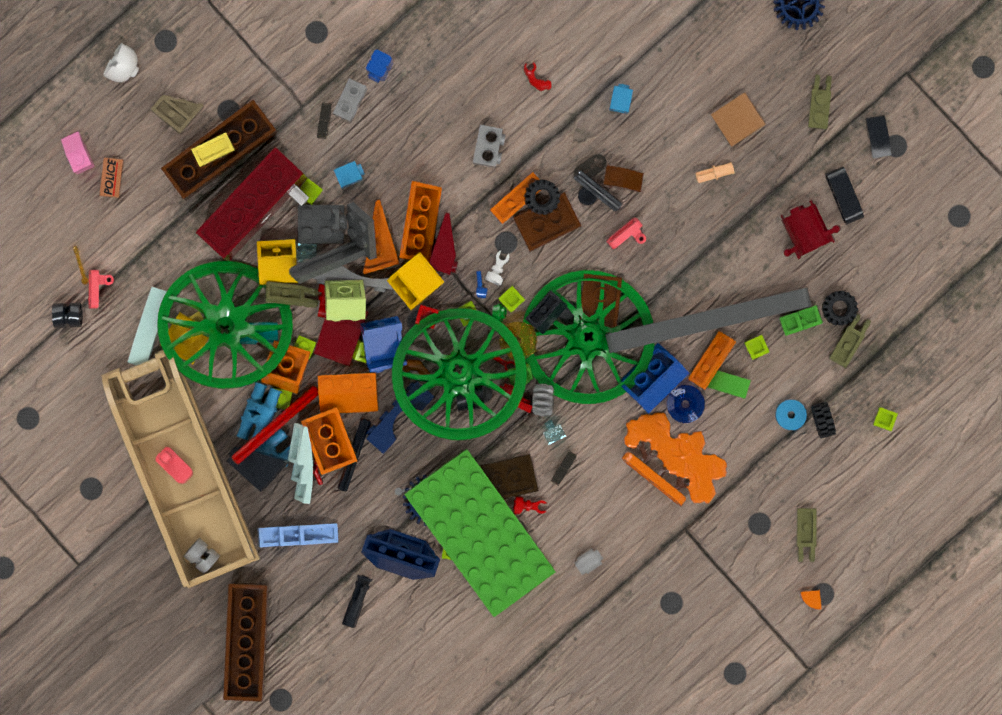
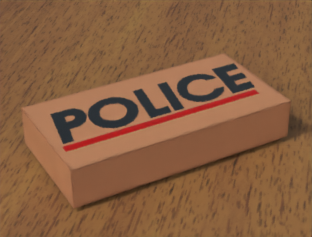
[99,158,124,198]

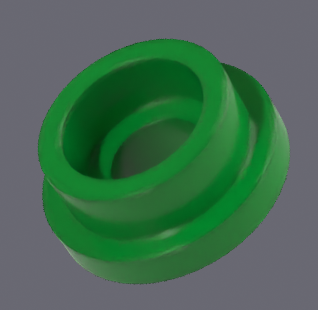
[492,303,507,322]

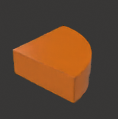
[800,590,822,610]

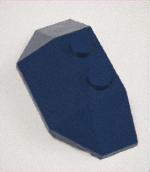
[361,529,440,580]

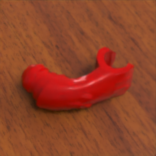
[524,62,552,92]

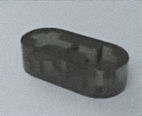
[317,102,332,139]
[574,154,607,178]
[550,450,577,486]

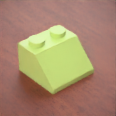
[325,280,366,321]

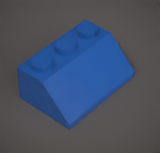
[621,343,689,414]

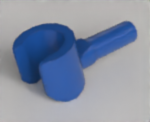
[476,271,488,298]

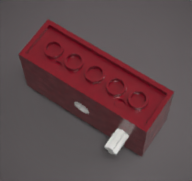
[195,147,309,261]

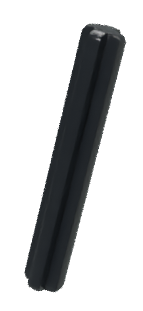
[338,418,371,492]

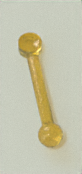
[73,246,89,285]

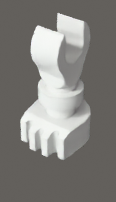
[485,250,509,286]

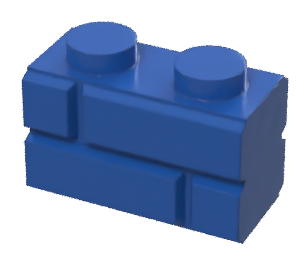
[366,50,393,83]

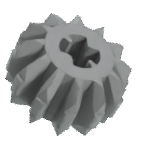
[532,384,554,416]

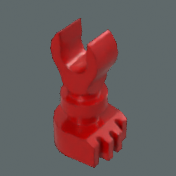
[318,284,326,318]
[513,497,547,515]

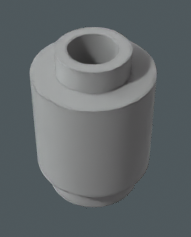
[574,548,603,575]

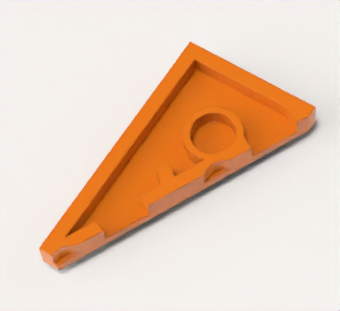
[363,200,400,275]

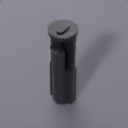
[342,574,373,628]

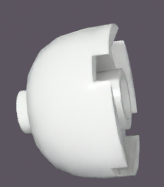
[103,43,139,82]

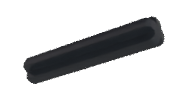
[574,170,622,212]

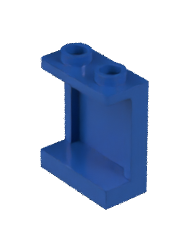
[360,316,407,373]

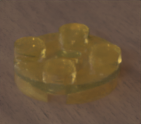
[499,321,537,360]

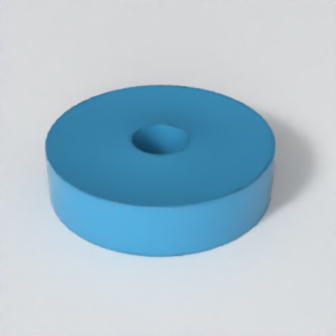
[775,400,807,430]

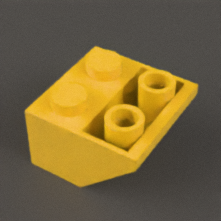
[257,239,298,285]
[387,253,444,310]

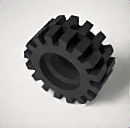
[524,179,560,215]
[822,291,858,326]
[811,401,836,439]

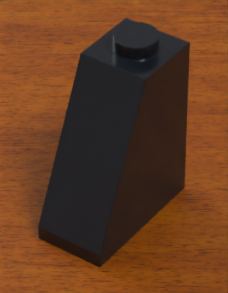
[226,446,289,492]

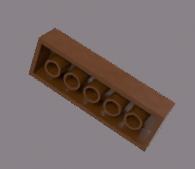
[161,99,278,201]
[223,582,269,702]

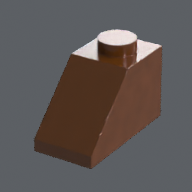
[603,165,644,192]

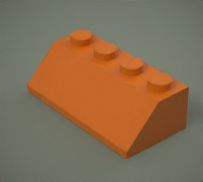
[399,181,442,262]

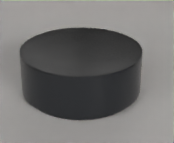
[578,187,597,206]

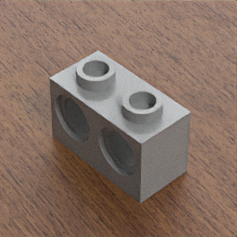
[333,78,367,123]
[473,125,506,168]

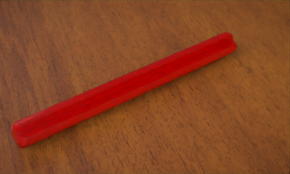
[231,386,319,464]

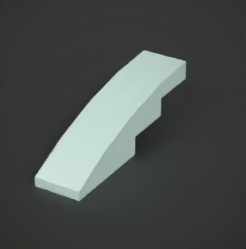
[128,287,167,366]
[288,423,313,504]

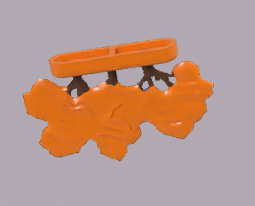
[622,412,727,506]

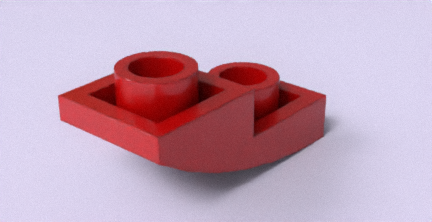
[499,383,532,413]

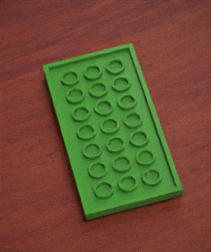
[404,449,556,617]

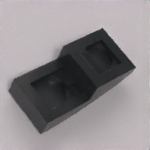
[865,115,892,159]

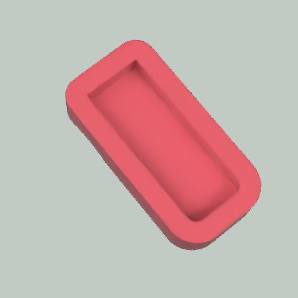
[606,217,646,249]
[88,270,114,309]
[155,447,193,484]

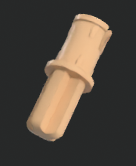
[695,162,735,183]

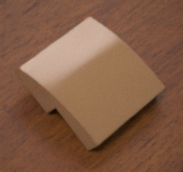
[711,92,766,147]

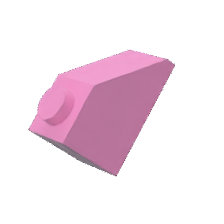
[61,132,95,174]

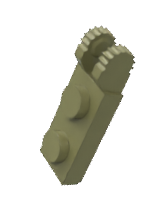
[808,74,832,130]
[265,281,319,308]
[829,313,871,368]
[796,508,817,562]

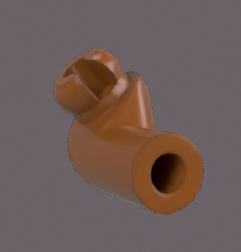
[403,359,430,375]

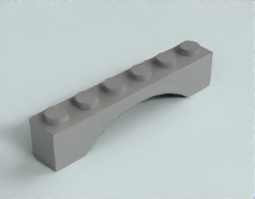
[313,266,397,294]

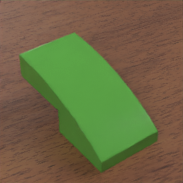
[780,305,823,336]
[708,371,751,399]

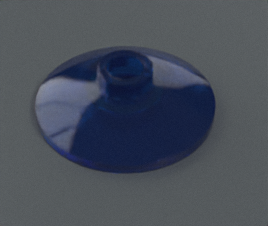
[667,385,705,423]

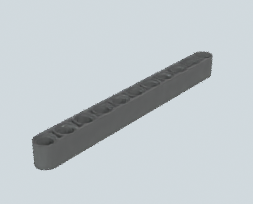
[605,288,812,353]

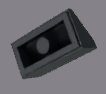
[525,290,567,334]

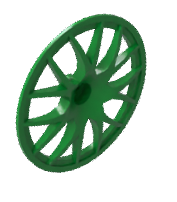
[157,261,293,389]
[521,270,655,404]
[392,308,527,440]

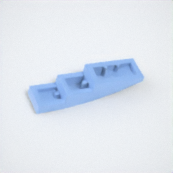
[257,523,338,547]

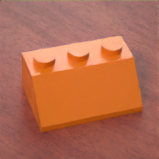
[318,373,378,413]
[301,407,358,475]

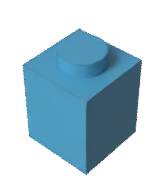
[609,84,633,114]
[334,161,365,189]

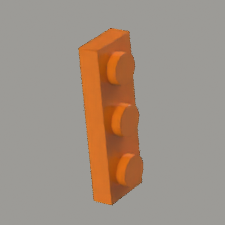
[490,172,541,225]
[688,331,736,390]

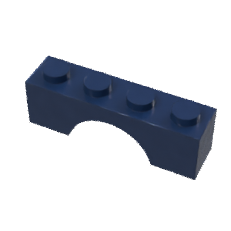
[366,381,435,454]

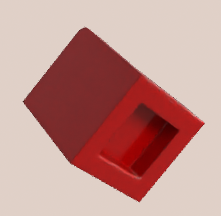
[415,305,439,329]

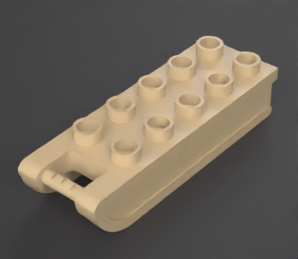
[101,350,260,588]

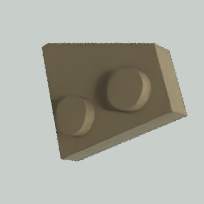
[150,95,204,135]

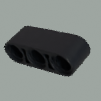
[825,167,864,225]

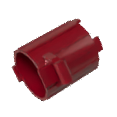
[780,200,841,260]

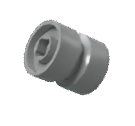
[183,538,220,574]

